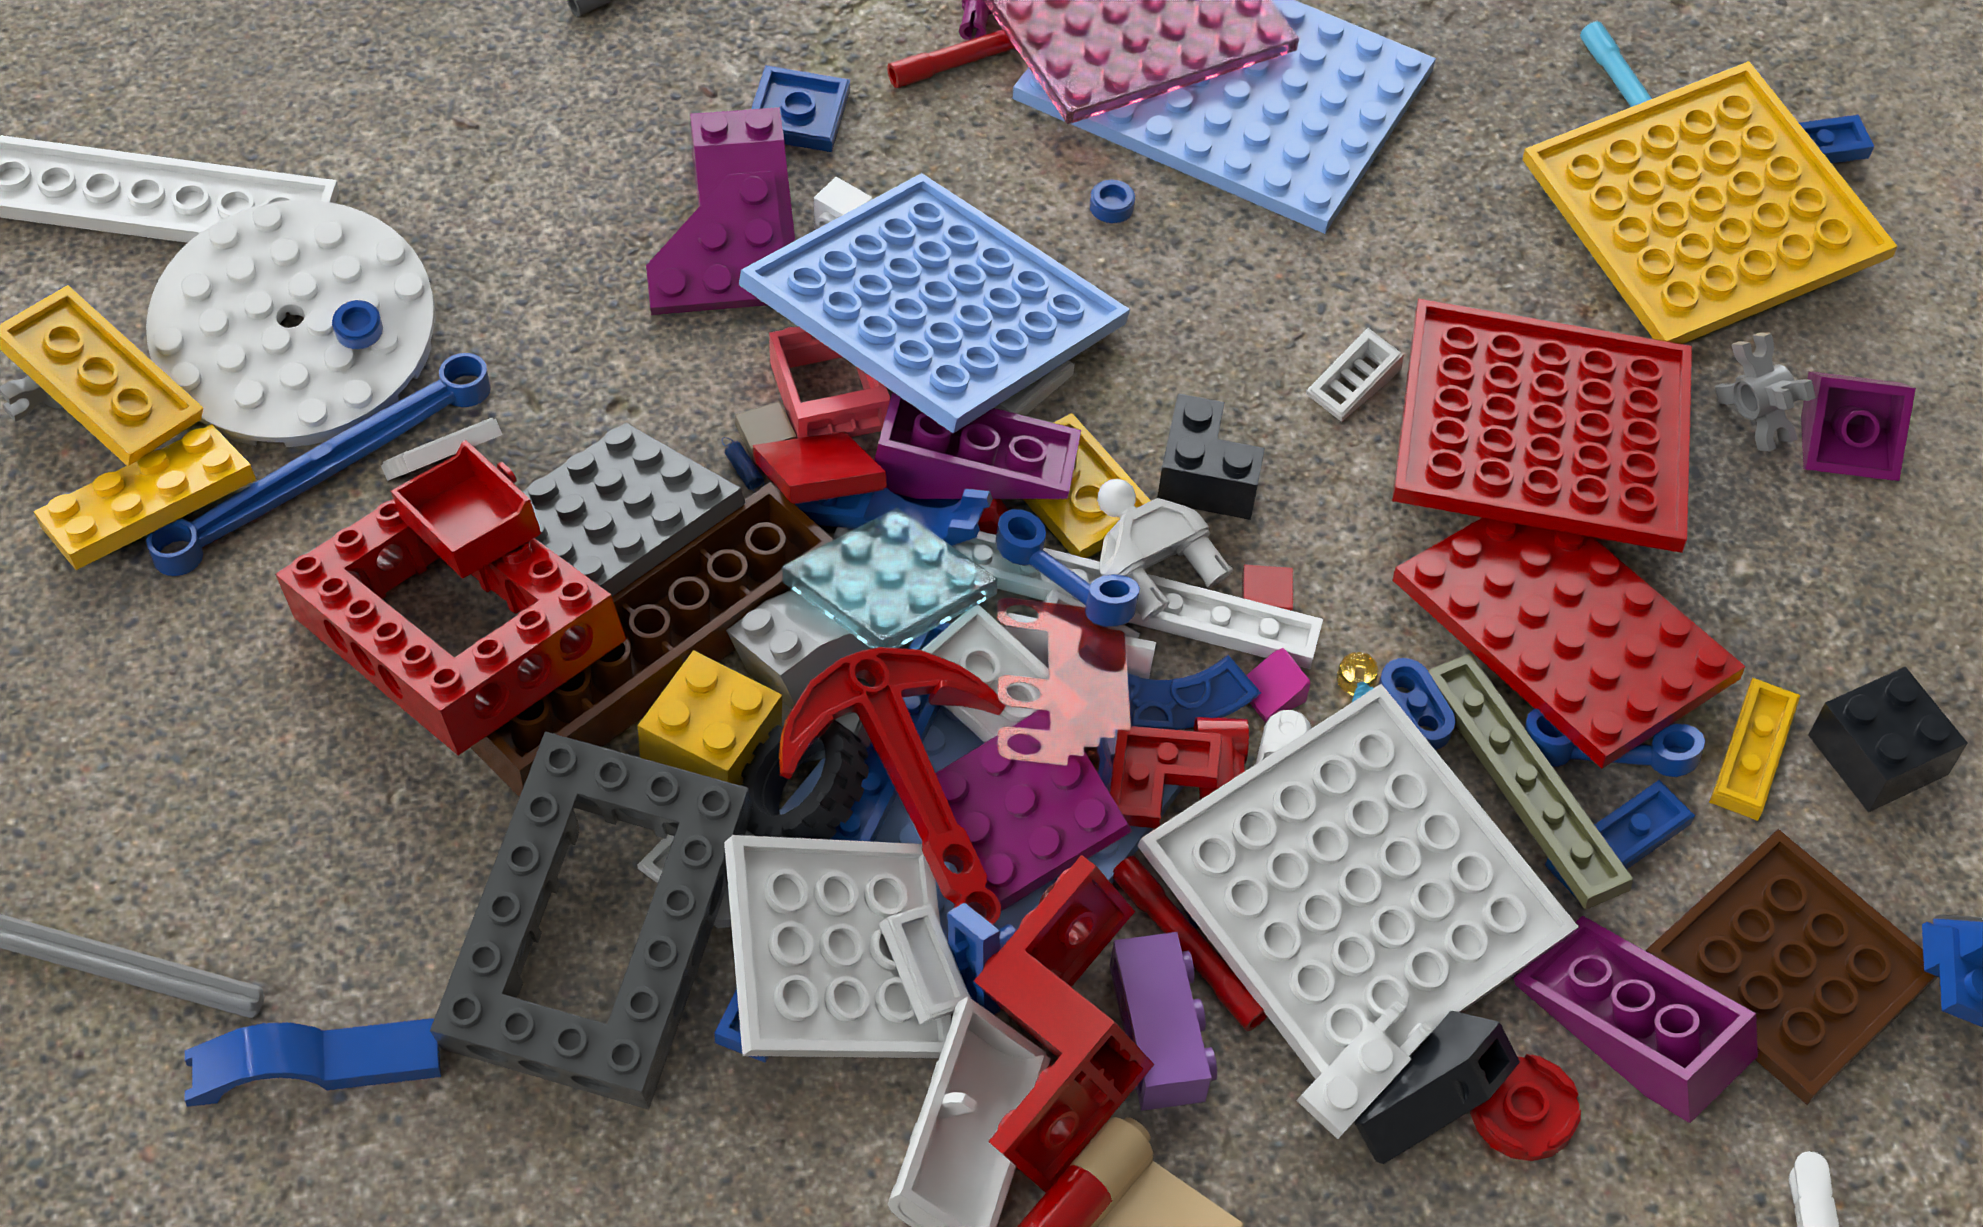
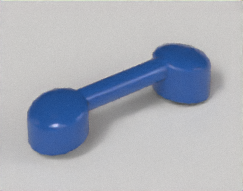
[995,509,1140,627]
[1525,708,1705,777]

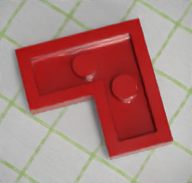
[1110,725,1222,828]

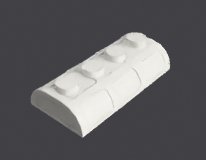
[888,997,1050,1227]

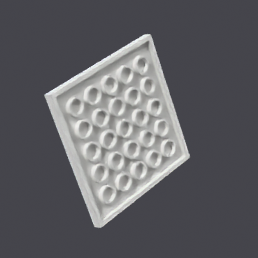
[1137,684,1578,1079]

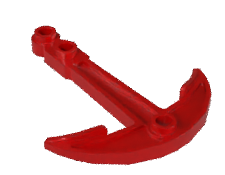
[779,647,1007,925]

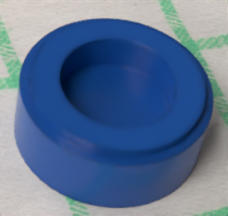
[1090,180,1135,223]
[332,300,383,349]

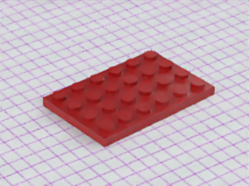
[1392,517,1746,769]

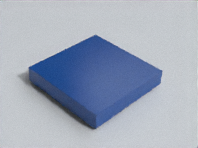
[751,65,850,152]

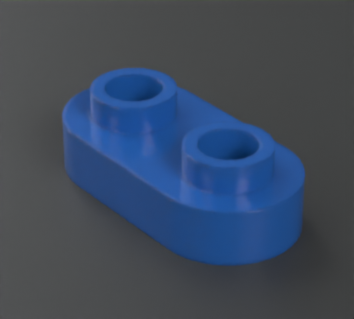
[1378,658,1455,750]

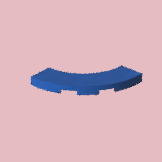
[1054,645,1261,730]

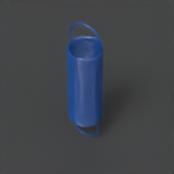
[722,437,764,492]

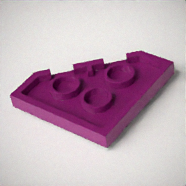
[646,170,783,315]

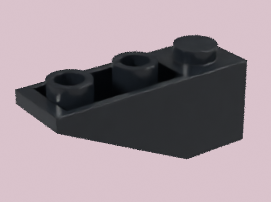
[1354,1011,1520,1164]

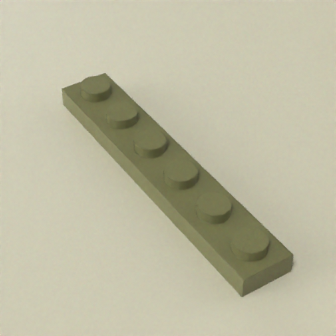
[1428,653,1633,910]

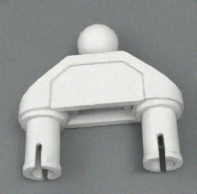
[1097,479,1233,621]

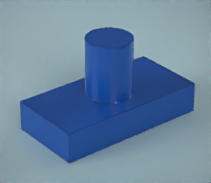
[948,903,1017,1015]

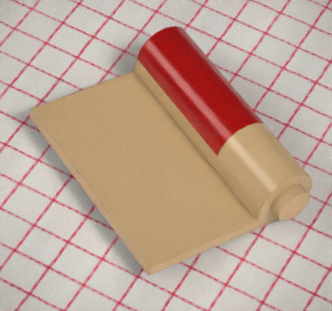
[1017,1117,1244,1227]

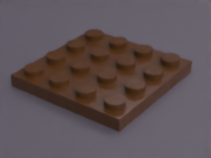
[1645,829,1938,1105]

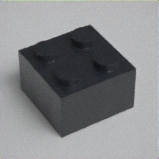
[1808,666,1968,813]

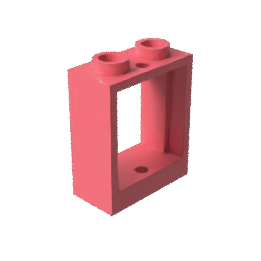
[769,327,891,438]

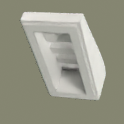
[1306,328,1403,422]

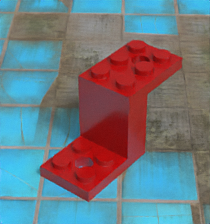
[974,855,1155,1193]

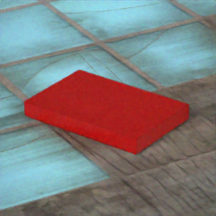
[753,431,887,504]

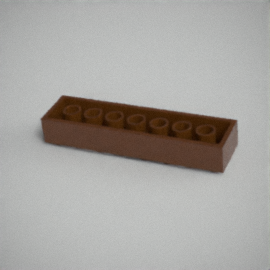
[470,482,836,798]

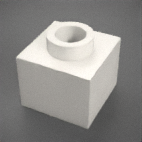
[814,177,872,229]

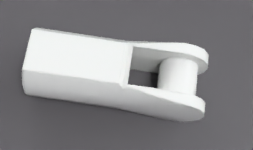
[1789,1151,1839,1227]

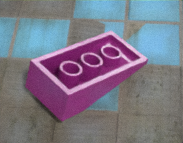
[690,107,795,247]
[874,392,1081,499]
[1514,915,1758,1123]

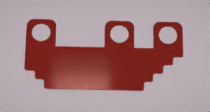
[997,598,1131,766]

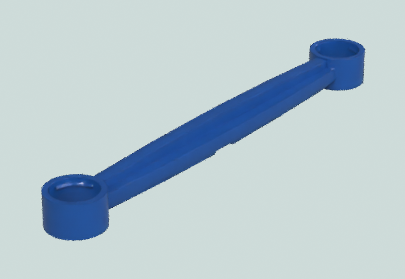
[146,353,491,576]

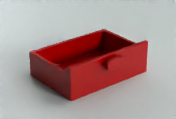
[390,440,542,579]

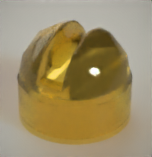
[1337,651,1378,695]

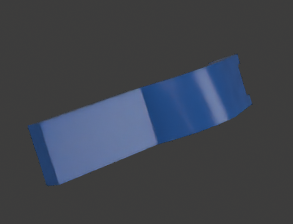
[795,488,993,552]
[185,1018,441,1107]

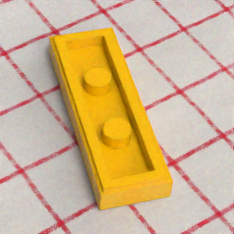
[1709,677,1800,821]

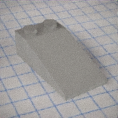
[726,549,958,709]

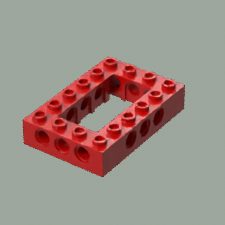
[275,499,626,756]

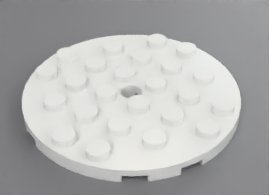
[146,200,436,447]

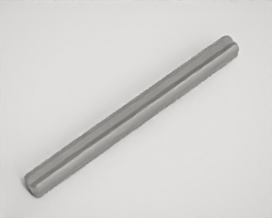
[0,914,265,1018]

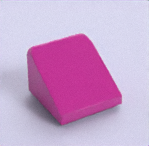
[1246,648,1311,723]

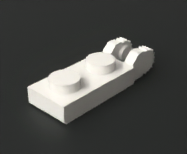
[1297,996,1435,1139]

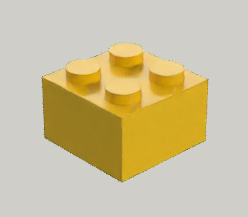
[638,650,782,785]

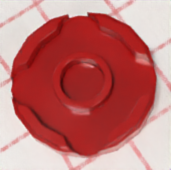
[1470,1054,1581,1161]

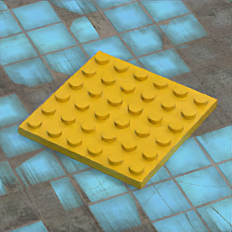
[1522,61,1898,344]

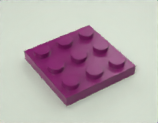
[936,701,1132,911]

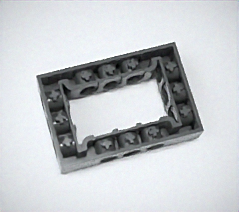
[430,732,753,1110]

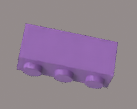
[1109,932,1217,1111]

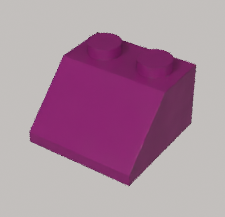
[1801,371,1916,481]

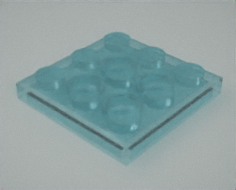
[782,508,998,649]

